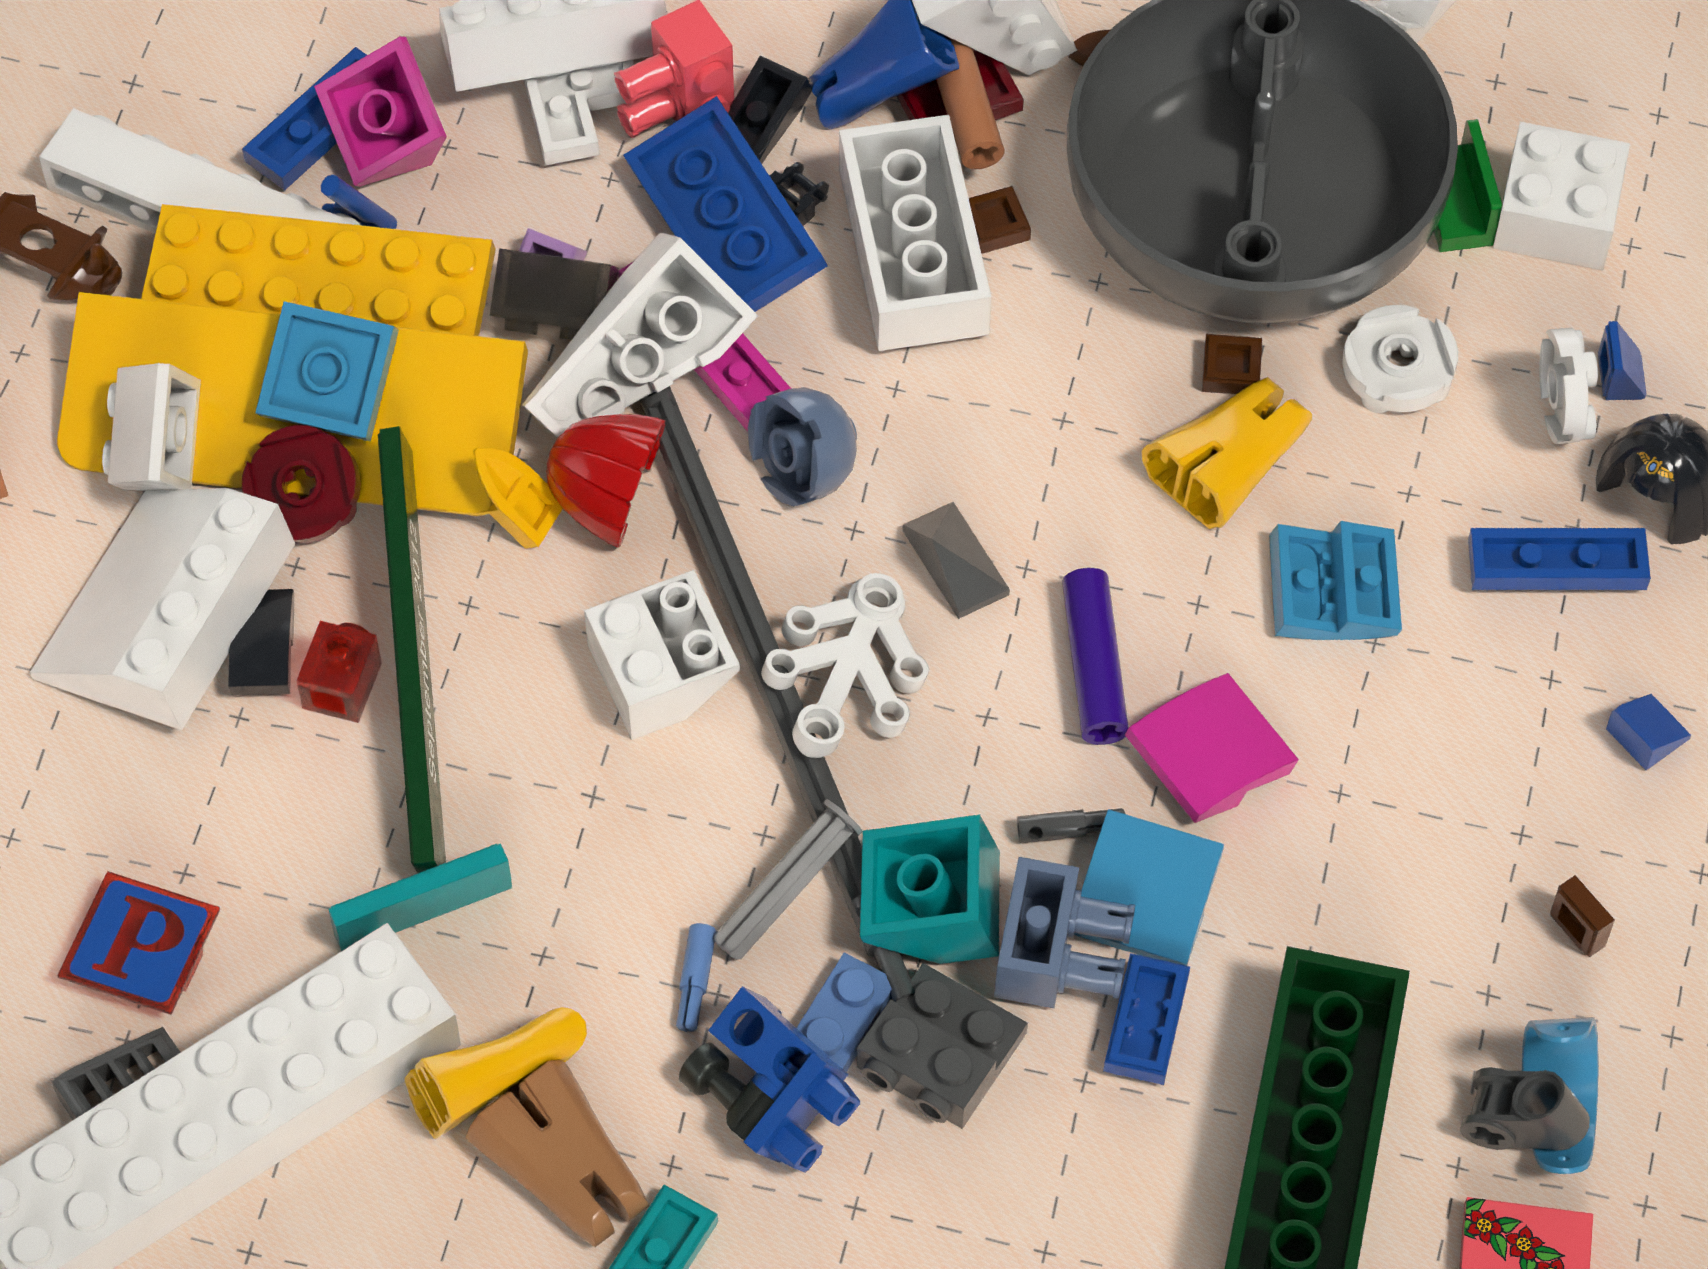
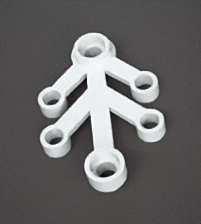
[761,573,929,758]

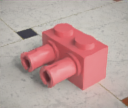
[614,0,734,138]

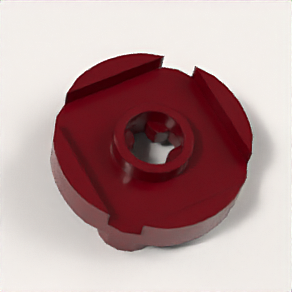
[242,425,361,543]

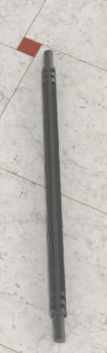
[639,386,915,1002]

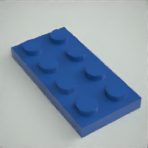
[623,96,828,312]

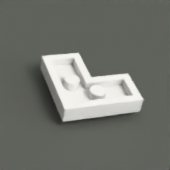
[524,60,634,166]

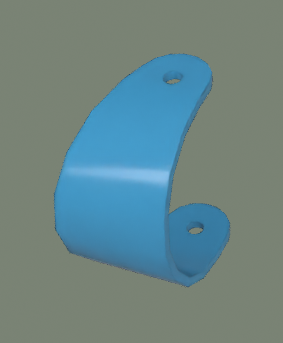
[1522,1017,1599,1174]

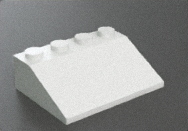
[29,488,295,730]

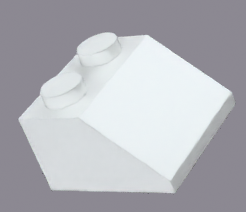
[102,363,201,491]

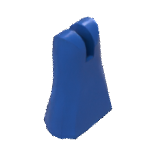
[809,0,959,129]

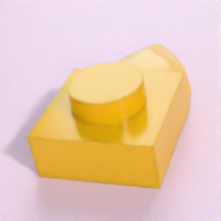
[473,448,562,549]

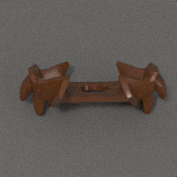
[0,192,123,300]

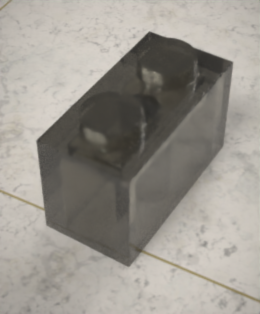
[489,248,619,340]

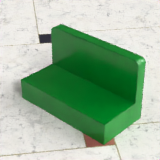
[1434,119,1502,252]

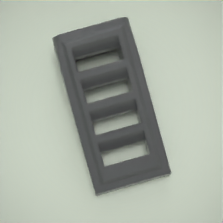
[51,1027,181,1120]

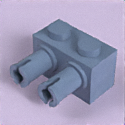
[994,857,1136,1009]

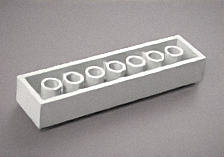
[0,923,461,1269]

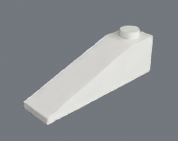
[522,232,758,438]

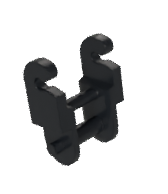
[769,162,829,226]

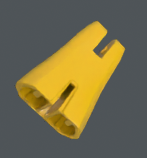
[1141,377,1312,529]
[404,1007,587,1139]

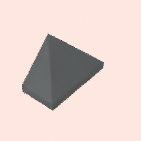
[903,502,1010,619]

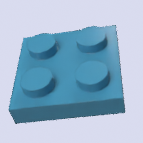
[255,301,399,442]

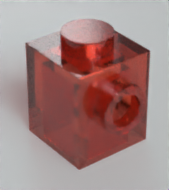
[296,620,382,723]

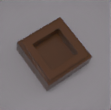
[969,186,1031,254]
[1202,334,1262,394]
[1550,875,1615,957]

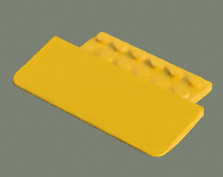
[57,204,528,516]

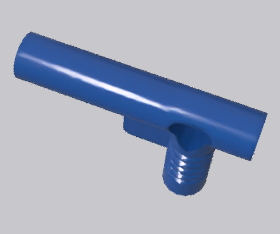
[321,175,397,229]

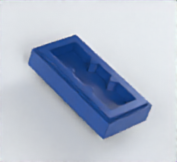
[1103,953,1190,1085]

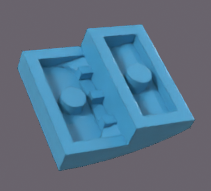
[1269,521,1402,640]
[1074,809,1224,966]

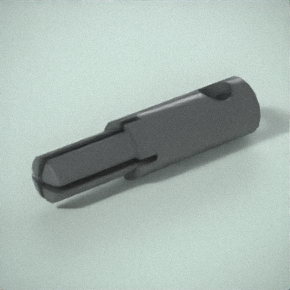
[1017,808,1125,843]

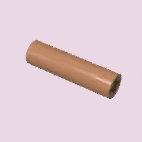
[936,35,1005,169]

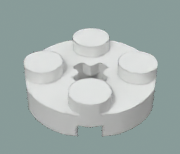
[1342,305,1458,413]
[1539,328,1598,444]

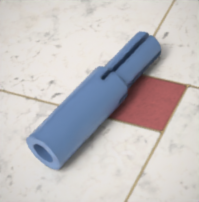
[676,923,716,1032]

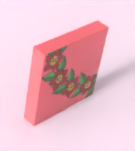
[1459,1197,1593,1269]

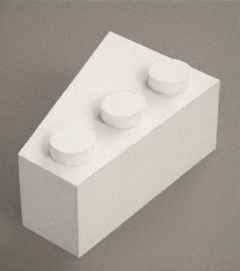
[912,0,1077,75]

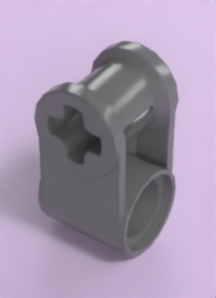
[1460,1067,1590,1151]

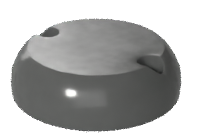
[1067,0,1458,323]

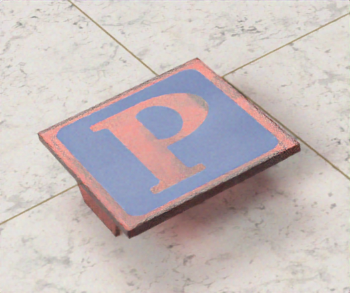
[57,871,221,1015]

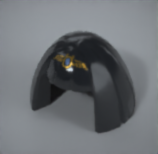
[1596,414,1708,544]

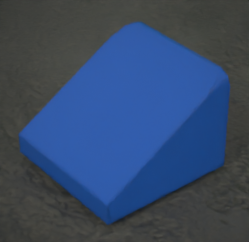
[1598,321,1647,400]
[1606,694,1691,770]

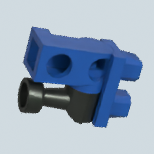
[679,986,860,1173]

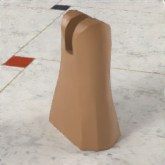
[466,1060,649,1248]

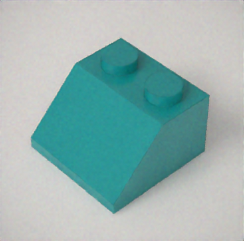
[860,814,1000,964]

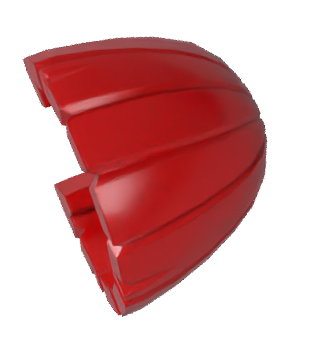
[546,414,666,547]

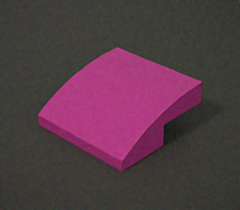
[1125,673,1299,823]

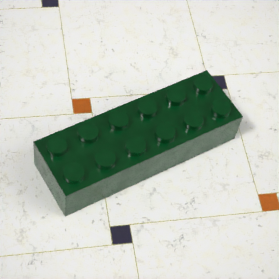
[1224,946,1410,1269]

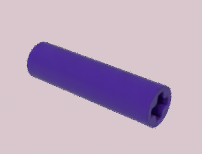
[1062,568,1129,745]

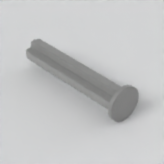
[714,799,863,960]

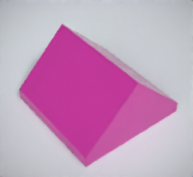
[314,36,447,186]

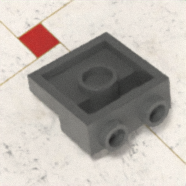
[857,963,1028,1129]

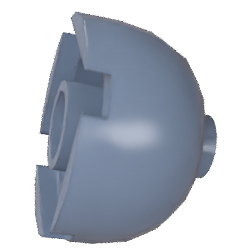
[748,387,857,507]

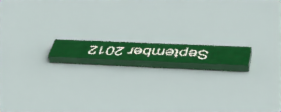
[378,426,446,873]

